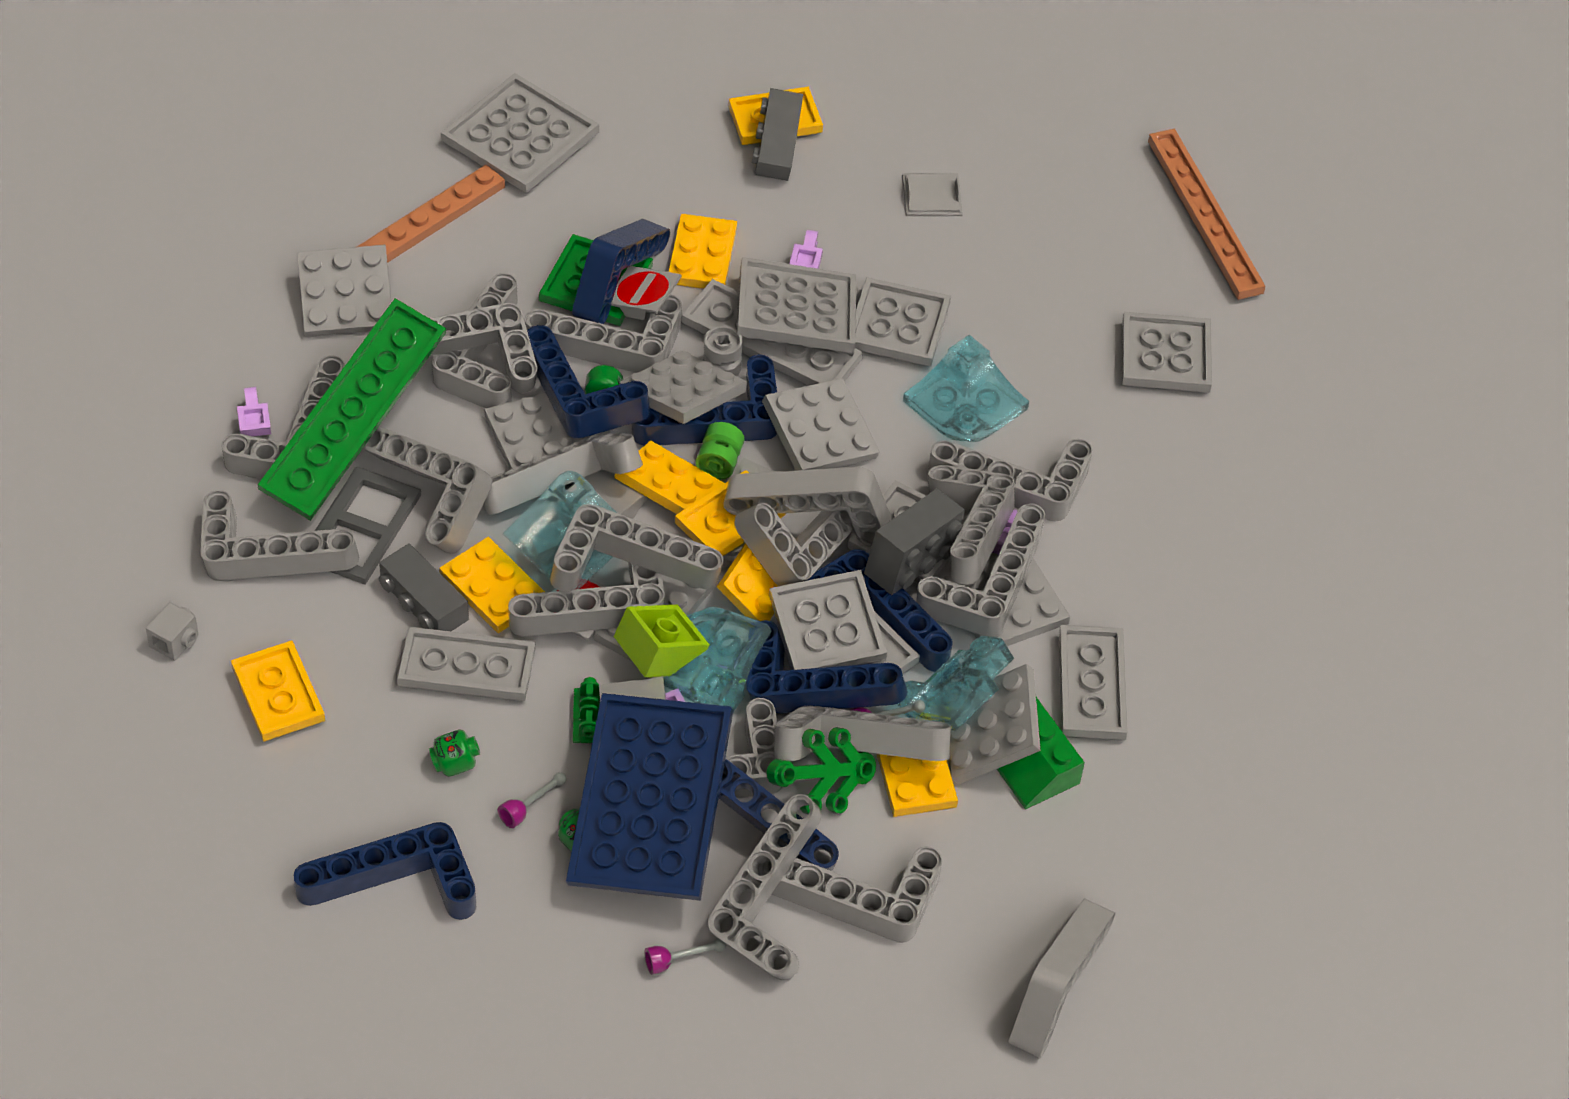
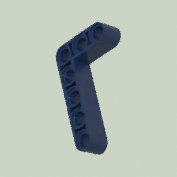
[572,219,670,324]
[527,325,650,438]
[632,354,777,446]
[805,549,953,672]
[746,620,908,714]
[718,759,839,871]
[293,822,477,920]

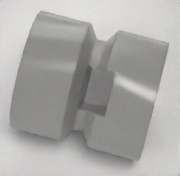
[703,325,743,376]

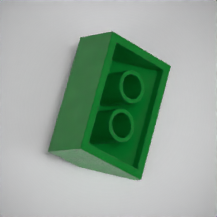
[997,697,1085,810]

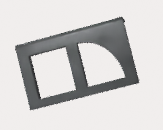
[315,467,421,585]

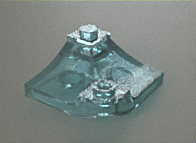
[903,334,1029,442]
[503,471,617,590]
[646,607,772,712]
[897,636,1014,731]

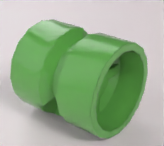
[696,422,744,480]

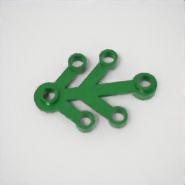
[767,727,876,815]

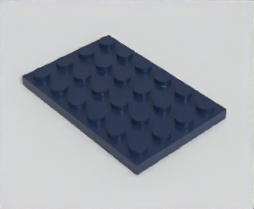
[566,693,733,901]

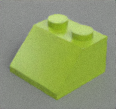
[613,604,710,678]

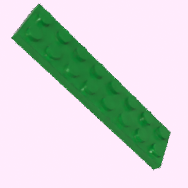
[258,298,446,521]

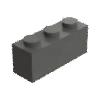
[752,88,803,181]
[379,543,469,632]

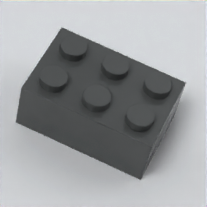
[864,488,965,595]

